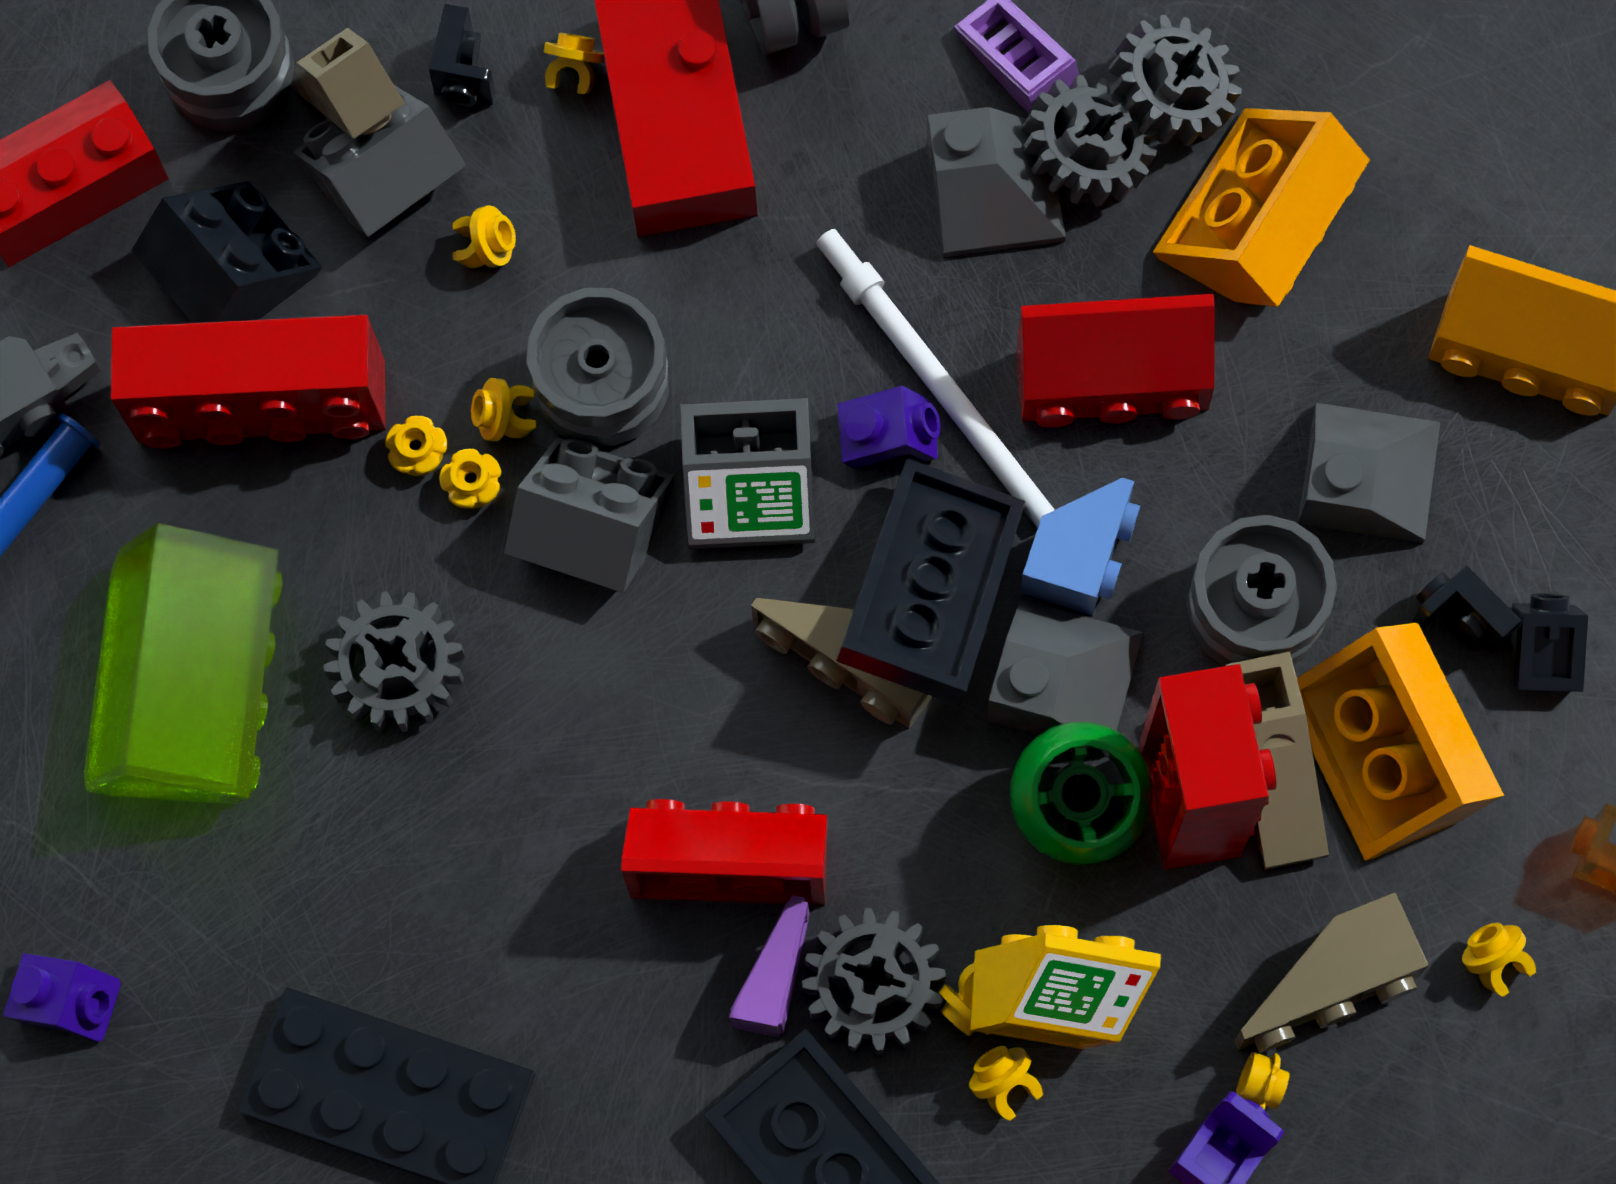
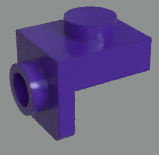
[837,385,941,469]
[3,953,121,1042]
[1168,1091,1284,1184]

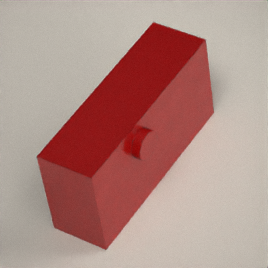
[594,0,758,237]

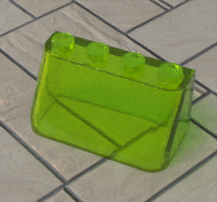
[84,523,282,804]

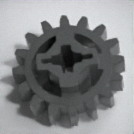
[1108,15,1242,146]
[1022,75,1157,206]
[323,591,466,732]
[802,908,946,1055]

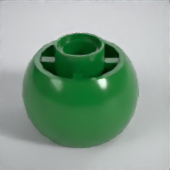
[1010,722,1153,865]

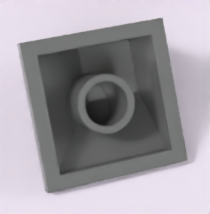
[926,107,1066,257]
[1298,402,1440,544]
[986,599,1143,752]

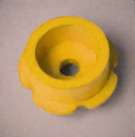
[385,416,447,476]
[439,449,501,509]
[1236,1052,1290,1110]

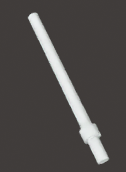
[816,229,1055,529]

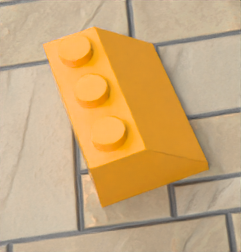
[1153,108,1370,307]
[1428,245,1616,416]
[1297,622,1504,861]

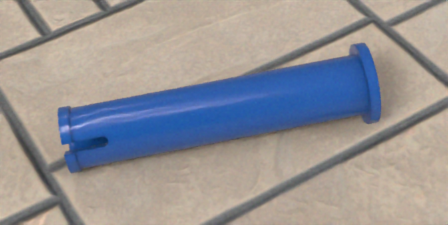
[0,413,101,557]

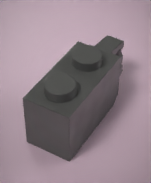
[0,333,101,457]

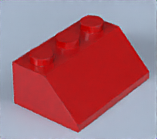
[0,80,169,268]
[1016,294,1215,427]
[621,799,828,906]

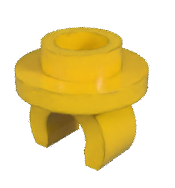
[543,33,604,94]
[453,205,516,268]
[471,378,536,441]
[1462,923,1536,997]
[938,963,990,1037]
[969,1046,1043,1121]

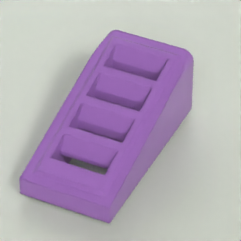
[954,0,1079,114]
[729,895,810,1038]

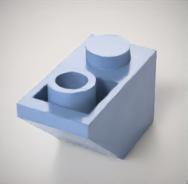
[1020,478,1141,616]

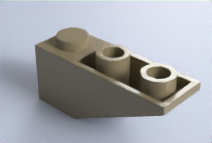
[290,28,405,139]
[751,598,932,729]
[1226,652,1329,870]
[1234,892,1429,1053]

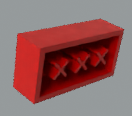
[111,315,386,449]
[1138,664,1277,870]

